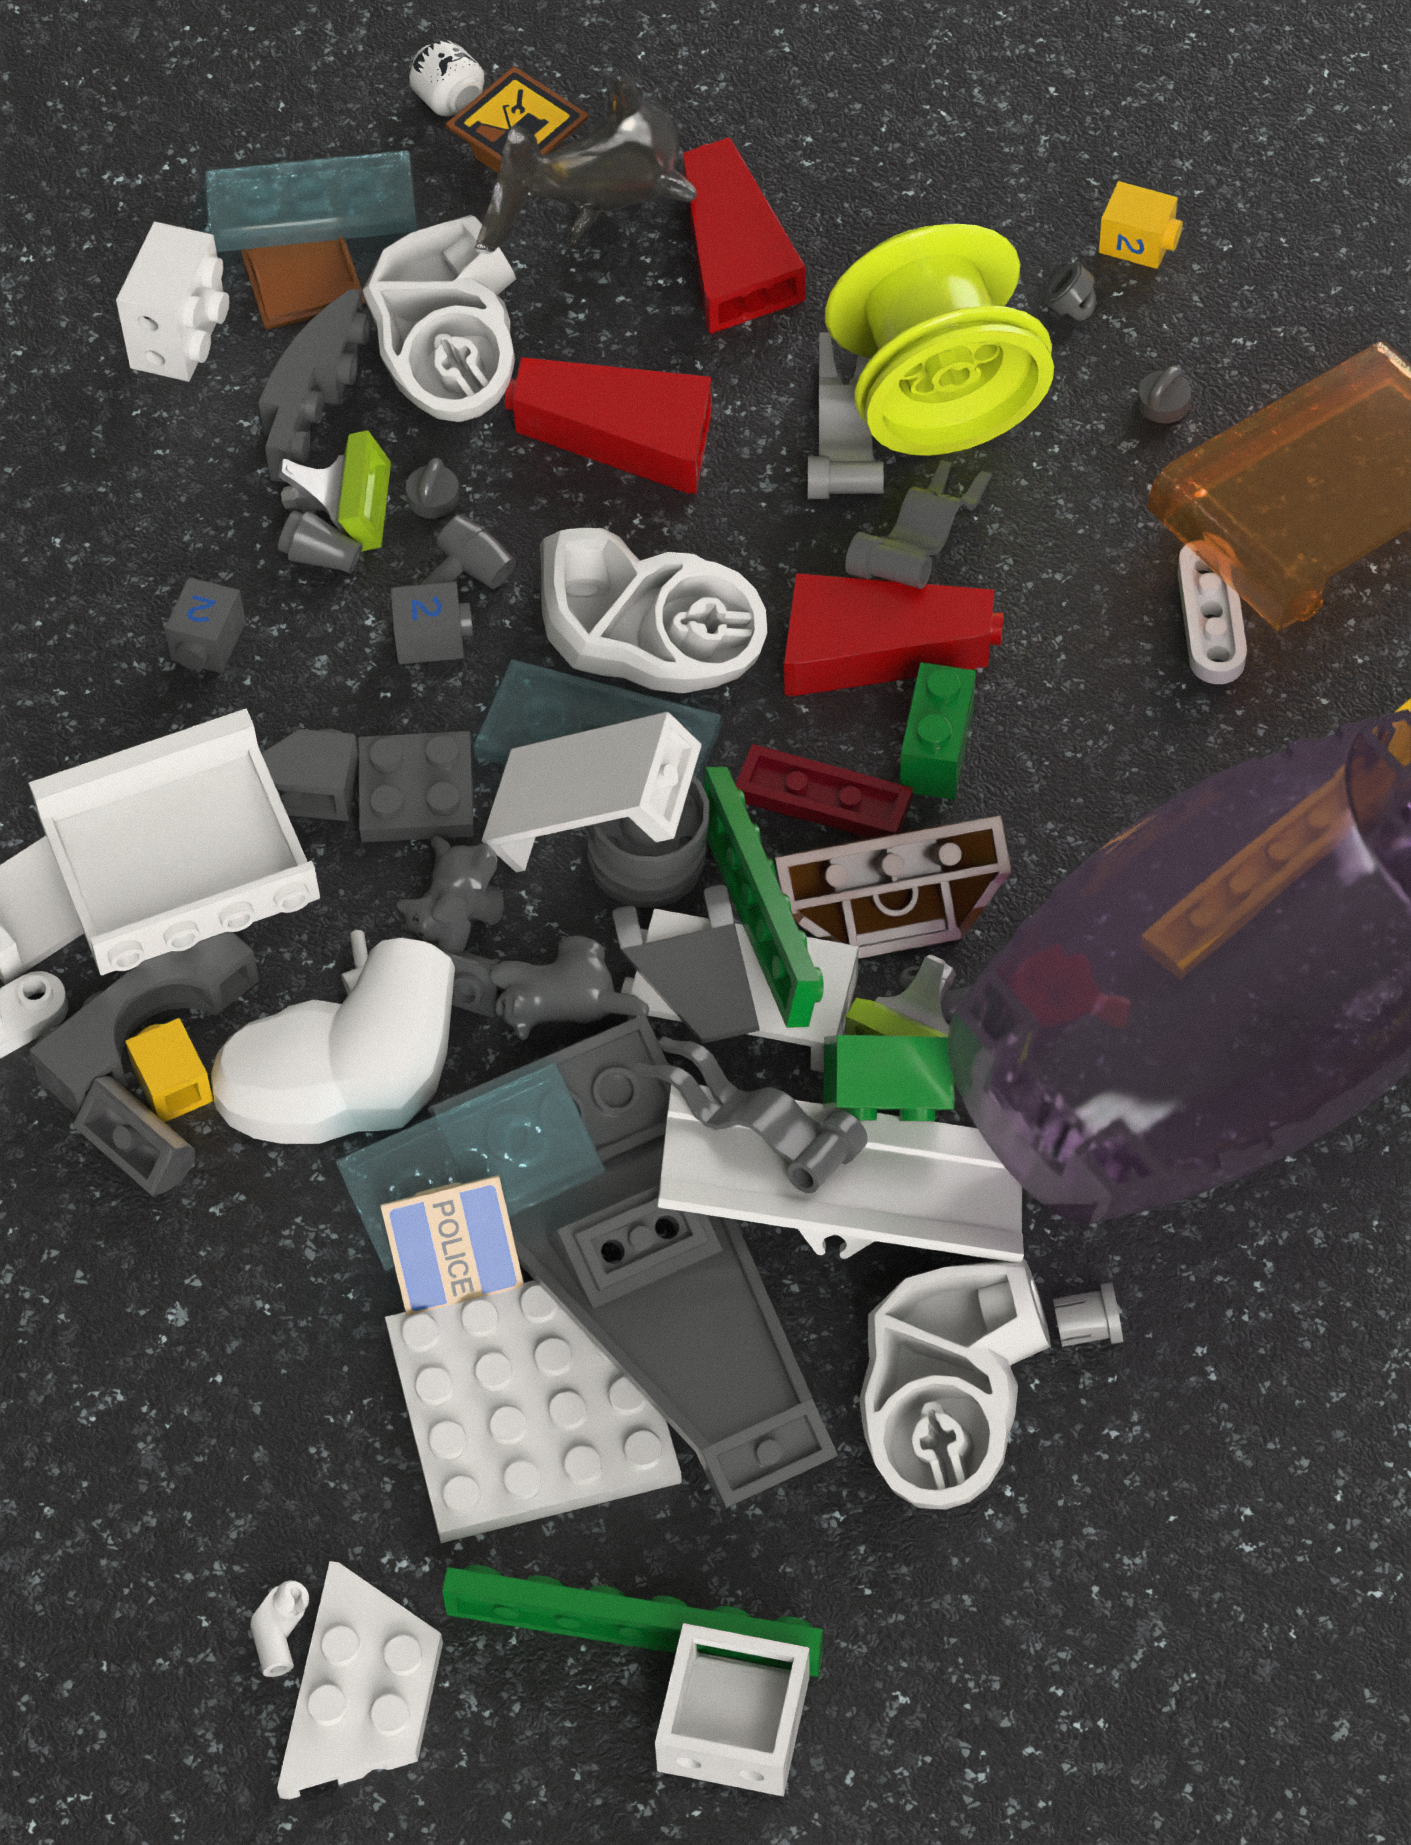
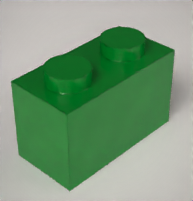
[900,662,976,800]
[823,1035,955,1122]

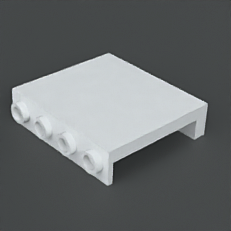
[29,708,320,975]

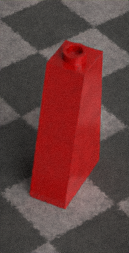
[683,137,806,334]
[505,357,712,494]
[784,573,1004,696]

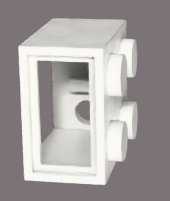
[116,222,229,382]
[655,1623,809,1796]

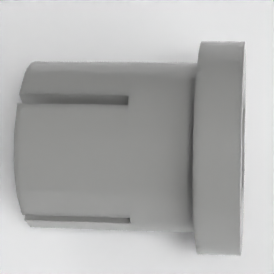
[1053,1282,1123,1347]

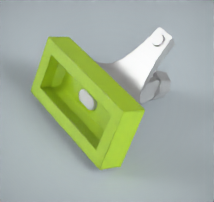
[278,430,391,551]
[845,954,961,1084]

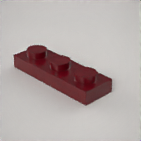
[735,744,913,838]

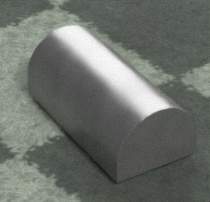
[72,1076,195,1196]

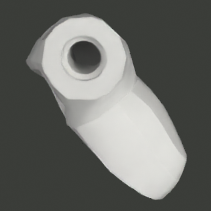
[363,215,516,422]
[540,528,767,693]
[211,938,455,1144]
[859,1259,1051,1510]

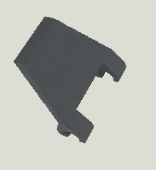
[613,885,760,1044]

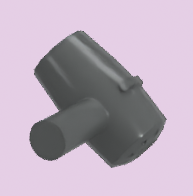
[420,514,516,589]

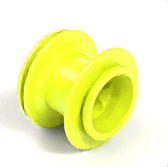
[825,224,1054,456]

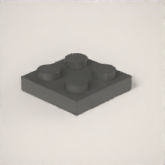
[359,731,474,843]

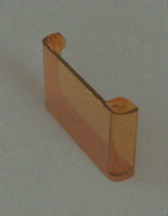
[1147,341,1411,632]

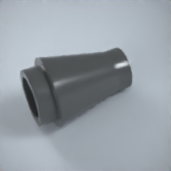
[278,510,363,574]

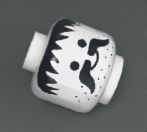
[409,40,484,117]

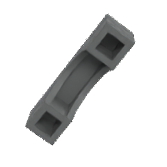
[29,931,260,1116]

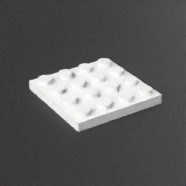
[385,1260,682,1543]

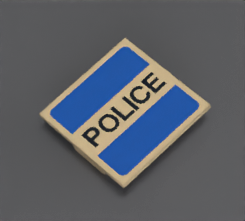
[380,1175,524,1316]

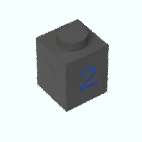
[164,577,246,674]
[391,582,473,664]

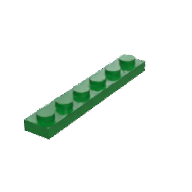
[702,767,824,1028]
[442,1565,823,1677]

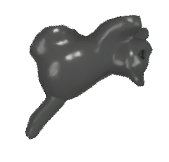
[396,836,504,956]
[489,935,650,1040]

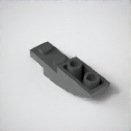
[258,289,371,483]

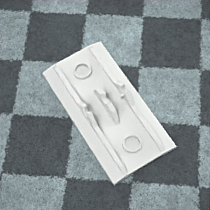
[658,1084,1024,1264]

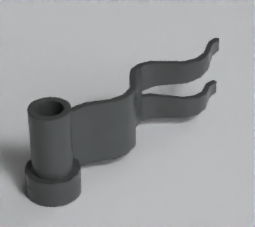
[845,460,992,589]
[630,1037,868,1193]

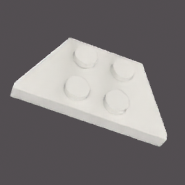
[277,1561,443,1799]

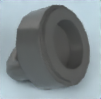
[1043,262,1096,321]
[1138,365,1191,424]
[405,458,460,519]

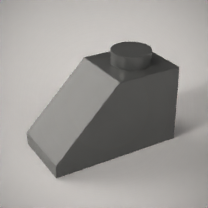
[261,729,359,821]

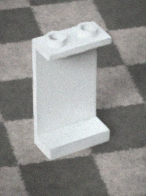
[482,712,702,872]
[0,836,84,985]
[621,909,858,1072]

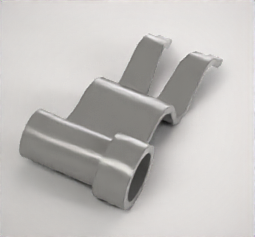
[808,332,884,499]

